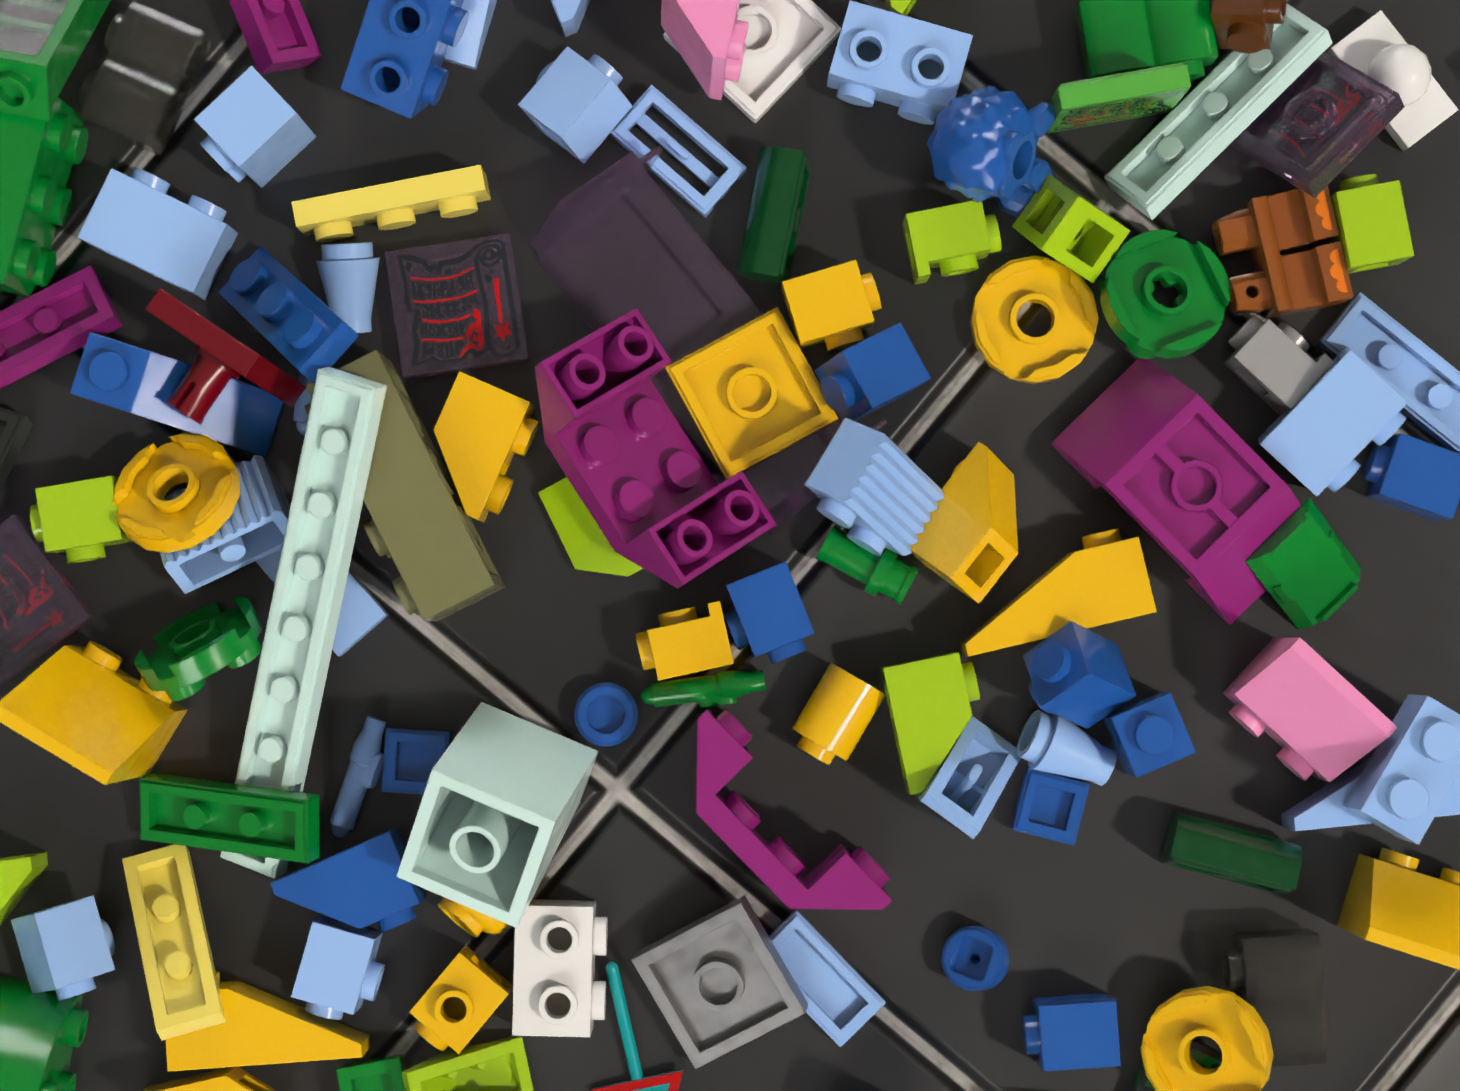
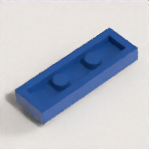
[219,246,360,384]

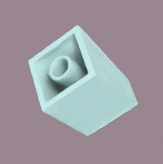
[396,702,598,928]

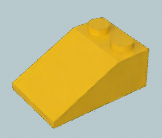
[0,641,188,785]

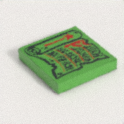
[1047,62,1191,134]

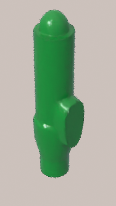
[640,670,766,708]

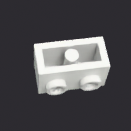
[512,899,608,1037]

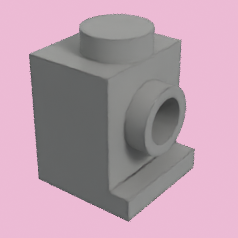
[1223,314,1334,414]

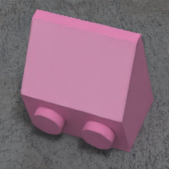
[1223,637,1398,782]

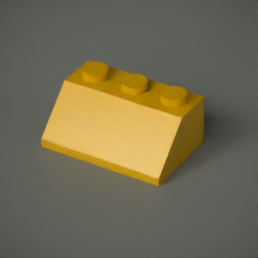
[1337,847,1460,970]

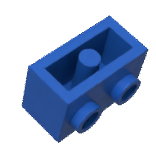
[340,0,469,119]

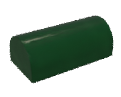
[735,146,812,286]
[1158,812,1302,894]

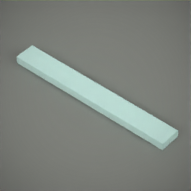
[220,367,387,879]

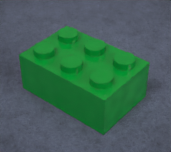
[0,97,88,298]

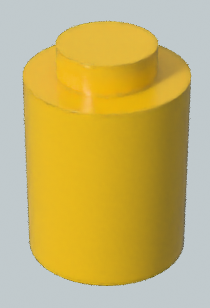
[792,663,885,765]

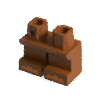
[1212,180,1354,319]

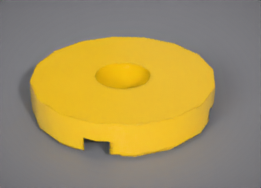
[970,256,1099,384]
[112,433,240,553]
[1141,986,1274,1091]

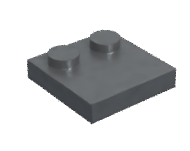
[631,895,808,1069]

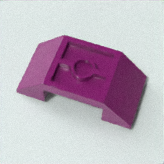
[535,308,777,588]
[1050,358,1301,625]
[696,707,892,910]

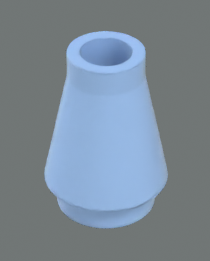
[316,242,380,333]
[1017,710,1117,786]

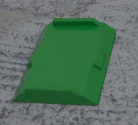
[1245,497,1361,629]

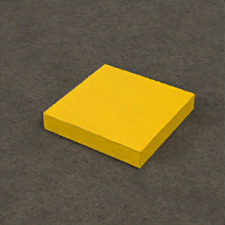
[665,307,838,480]

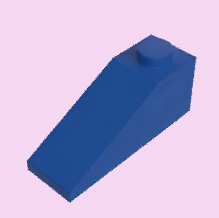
[70,332,285,457]

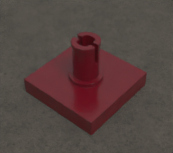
[145,288,306,425]

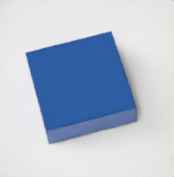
[382,727,452,795]
[1011,767,1090,846]

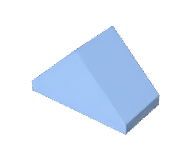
[914,716,1020,839]

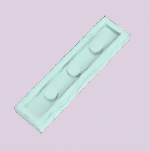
[1104,4,1332,220]

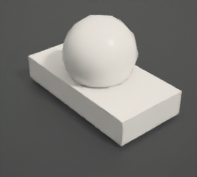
[1326,10,1458,152]

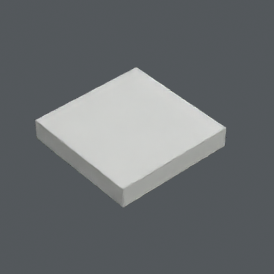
[663,0,842,124]

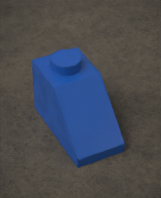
[270,827,427,933]

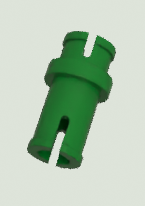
[816,524,919,605]

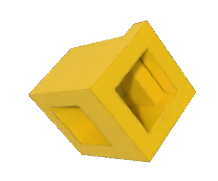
[636,601,734,681]

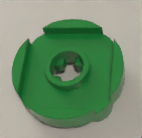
[1098,230,1231,360]
[134,597,263,701]

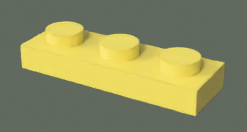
[291,165,491,242]
[122,844,226,1041]

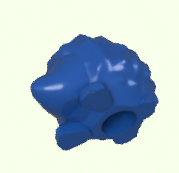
[927,85,1055,203]

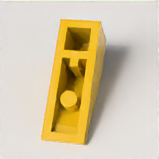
[960,528,1157,657]
[166,971,371,1072]

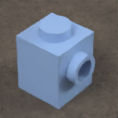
[518,46,632,164]
[11,895,115,1000]
[291,915,385,1020]

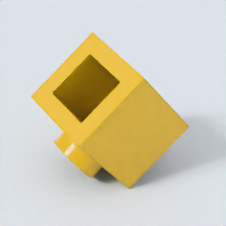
[781,260,882,352]
[409,945,513,1054]

